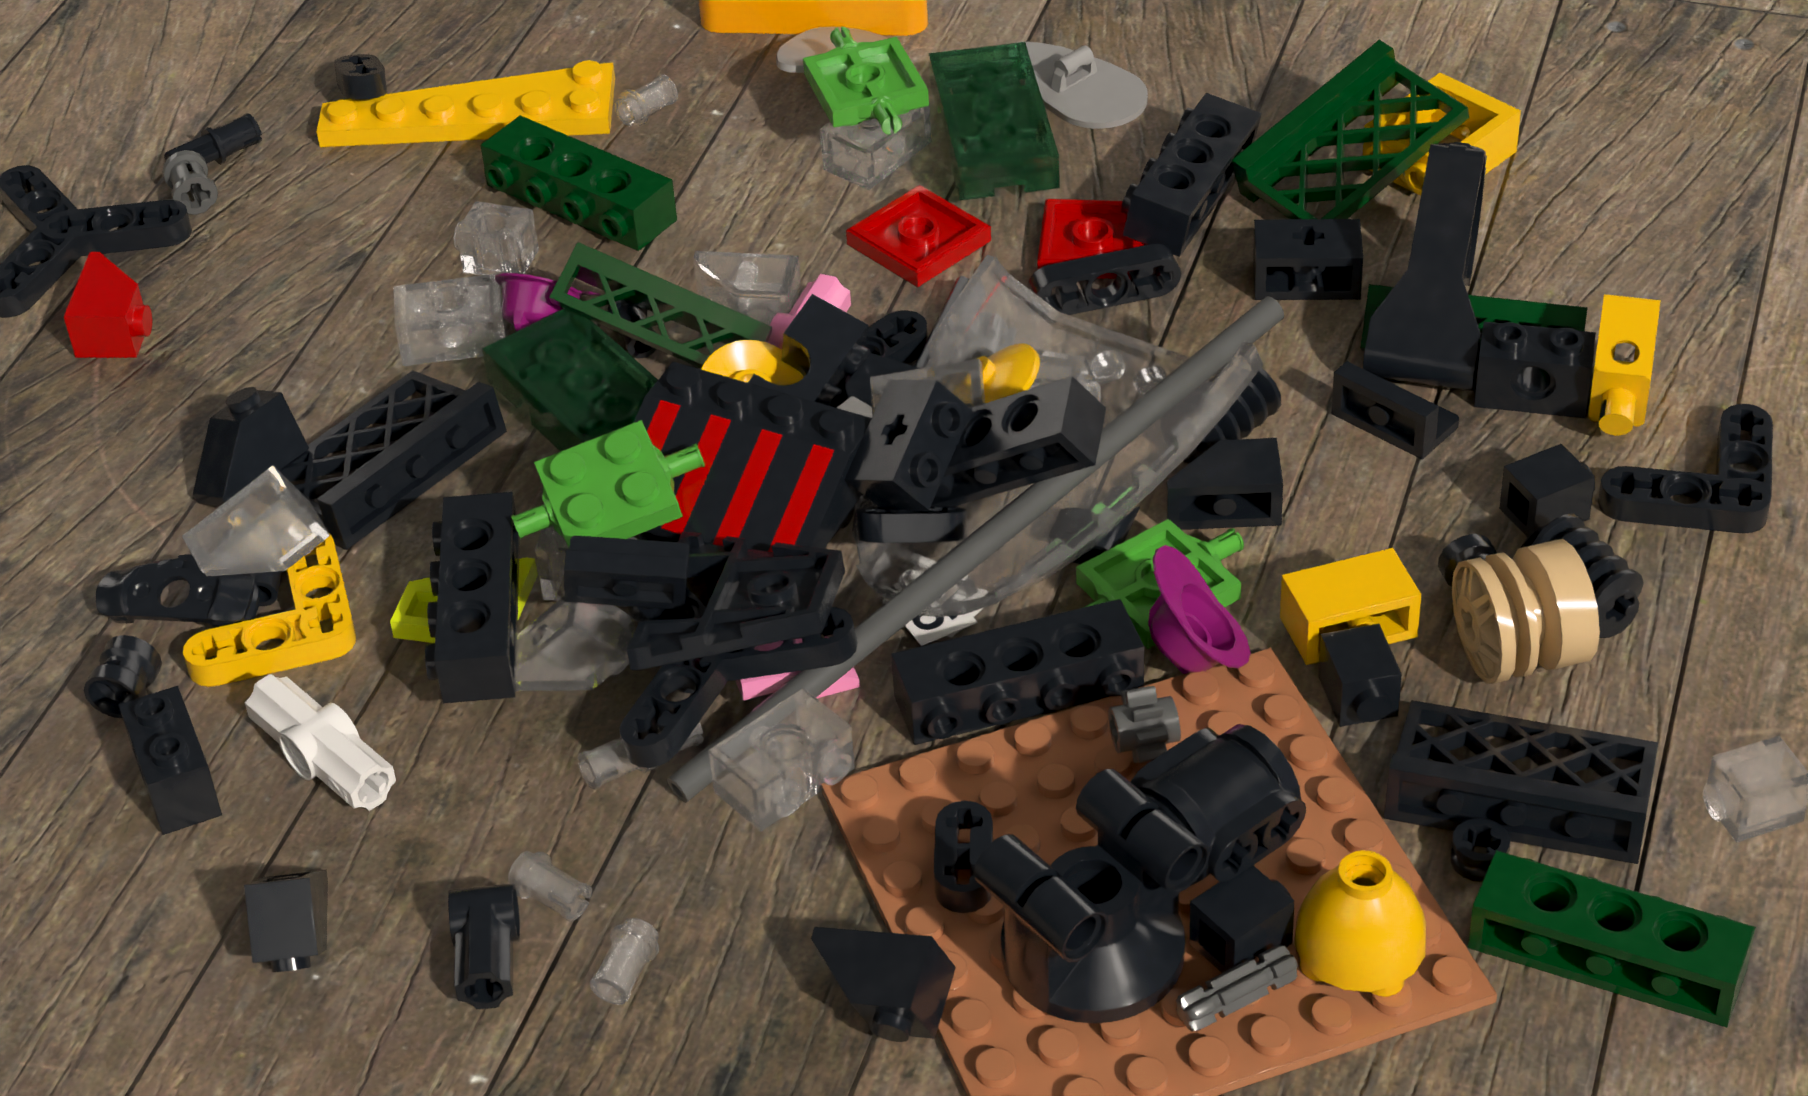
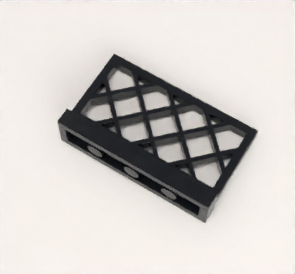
[254,370,507,550]
[1384,700,1659,864]

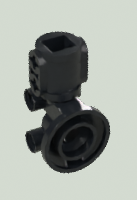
[974,724,1306,1023]

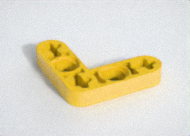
[183,528,356,687]

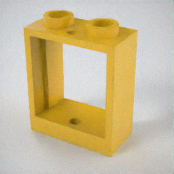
[1362,72,1521,196]

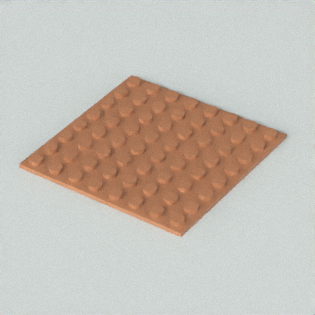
[821,648,1497,1096]

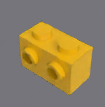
[1280,548,1421,665]

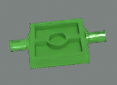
[803,26,929,135]
[511,420,705,548]
[1076,519,1244,649]

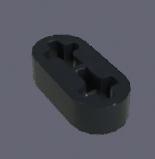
[334,54,387,100]
[857,506,967,543]
[934,800,994,913]

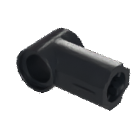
[448,883,520,1009]

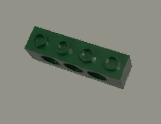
[480,115,677,251]
[1468,850,1756,1028]

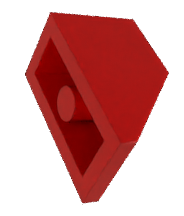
[64,252,153,358]

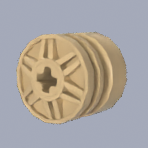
[1452,539,1600,684]

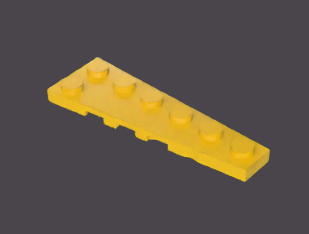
[316,60,615,147]

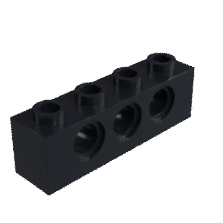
[1121,93,1262,257]
[931,376,1106,506]
[425,492,520,704]
[891,599,1144,745]

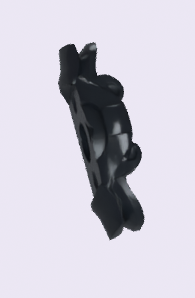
[96,554,261,627]

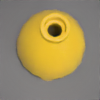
[1294,850,1426,997]

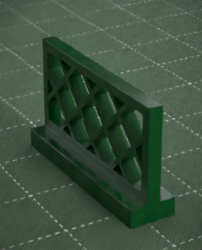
[1232,39,1469,219]

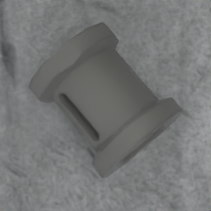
[162,150,218,215]

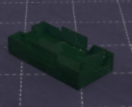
[929,42,1060,200]
[482,308,658,452]

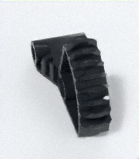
[1363,142,1487,391]

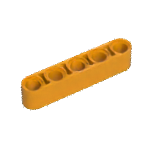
[699,0,928,36]

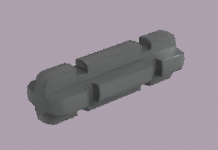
[1176,945,1298,1031]

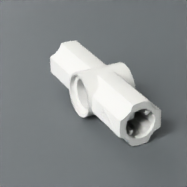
[245,674,396,811]

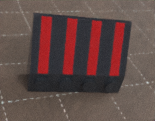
[634,362,872,552]

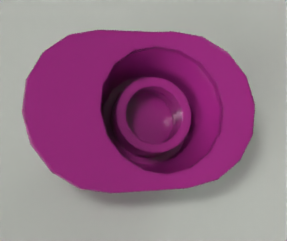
[494,273,601,342]
[1148,545,1251,674]

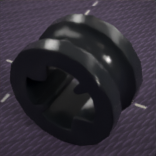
[1451,818,1510,882]

